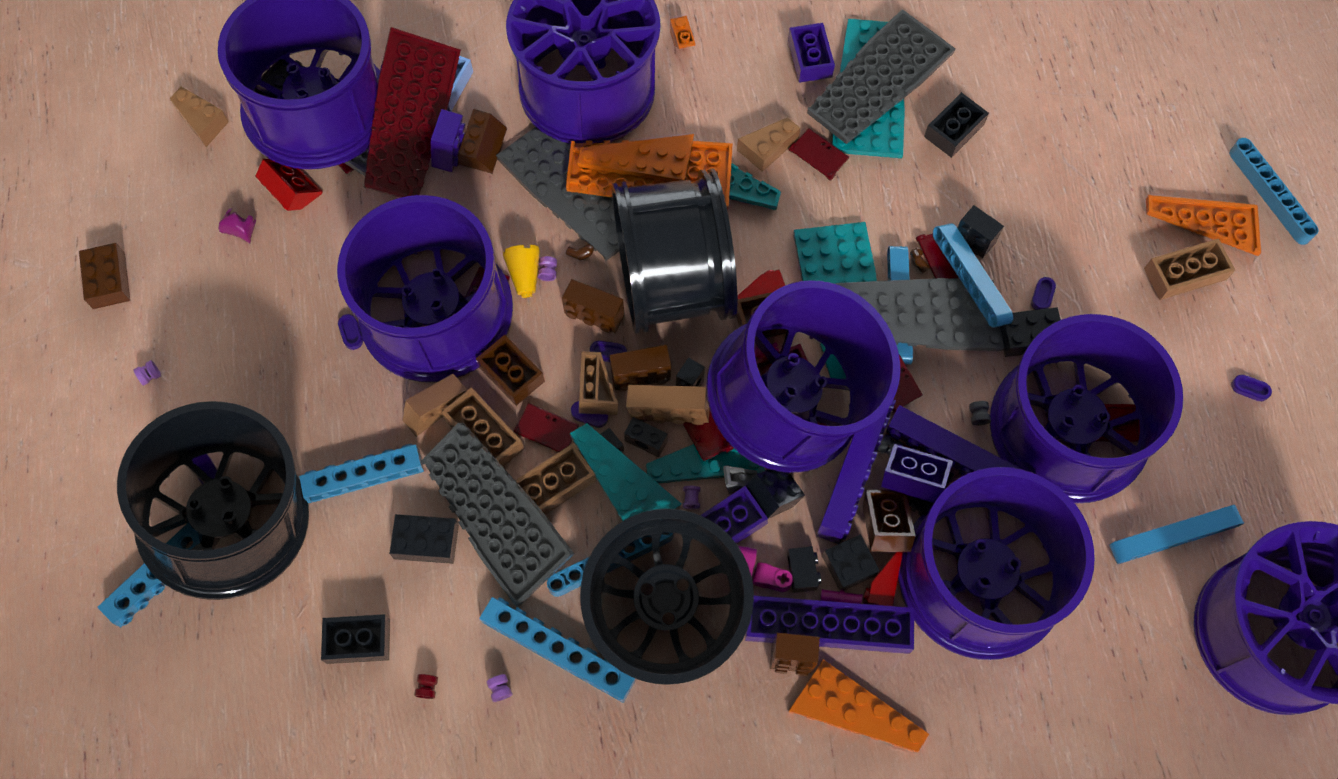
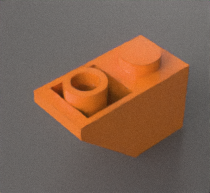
[670,16,696,49]

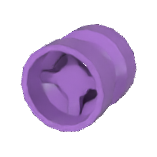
[538,256,557,281]
[133,360,161,386]
[486,674,513,702]

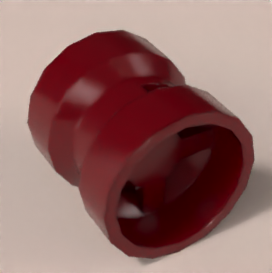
[414,674,438,699]

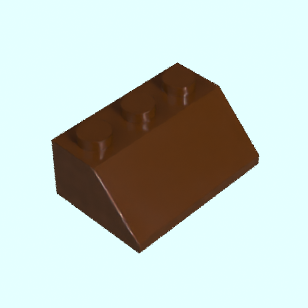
[458,109,507,174]

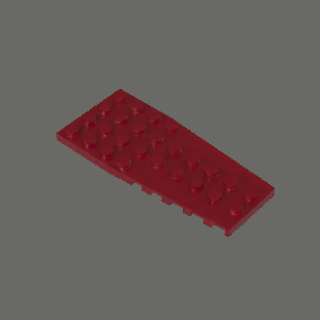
[364,27,461,198]

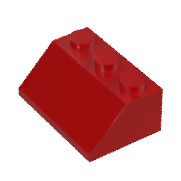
[255,159,323,211]

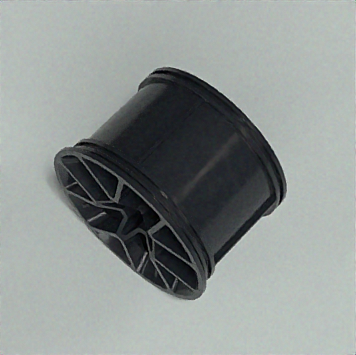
[117,401,309,600]

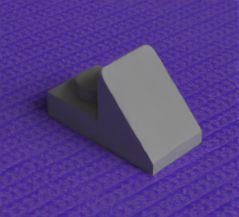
[723,466,757,494]

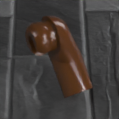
[566,244,594,261]
[910,247,930,273]

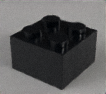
[958,205,1004,258]
[746,469,805,519]
[822,534,880,591]

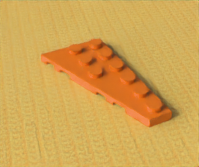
[577,134,694,182]
[1146,195,1261,256]
[788,659,929,753]

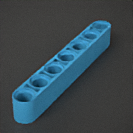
[1229,138,1319,245]
[933,223,1013,328]
[887,246,913,364]
[1109,505,1244,564]
[547,533,674,597]

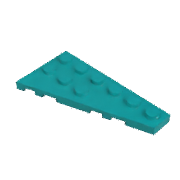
[729,163,781,210]
[570,423,682,521]
[646,444,765,484]

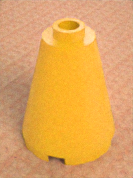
[502,245,540,298]

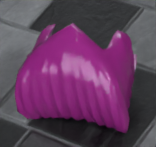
[218,208,256,244]

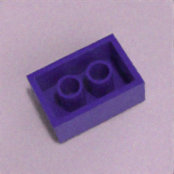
[788,23,835,83]
[431,109,465,172]
[881,444,953,503]
[700,486,768,544]

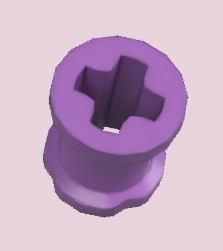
[683,485,701,510]

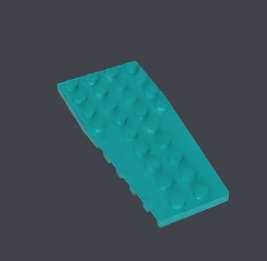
[832,19,905,159]
[793,222,877,379]

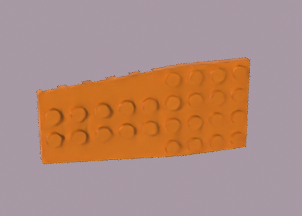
[566,140,733,210]

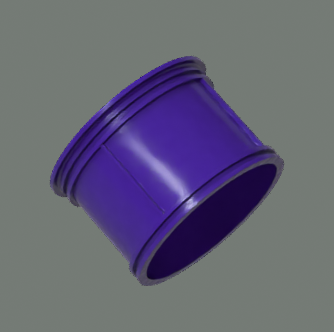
[218,0,380,169]
[506,0,660,144]
[337,195,513,382]
[706,280,900,473]
[990,314,1183,503]
[898,467,1095,660]
[1194,521,1338,715]

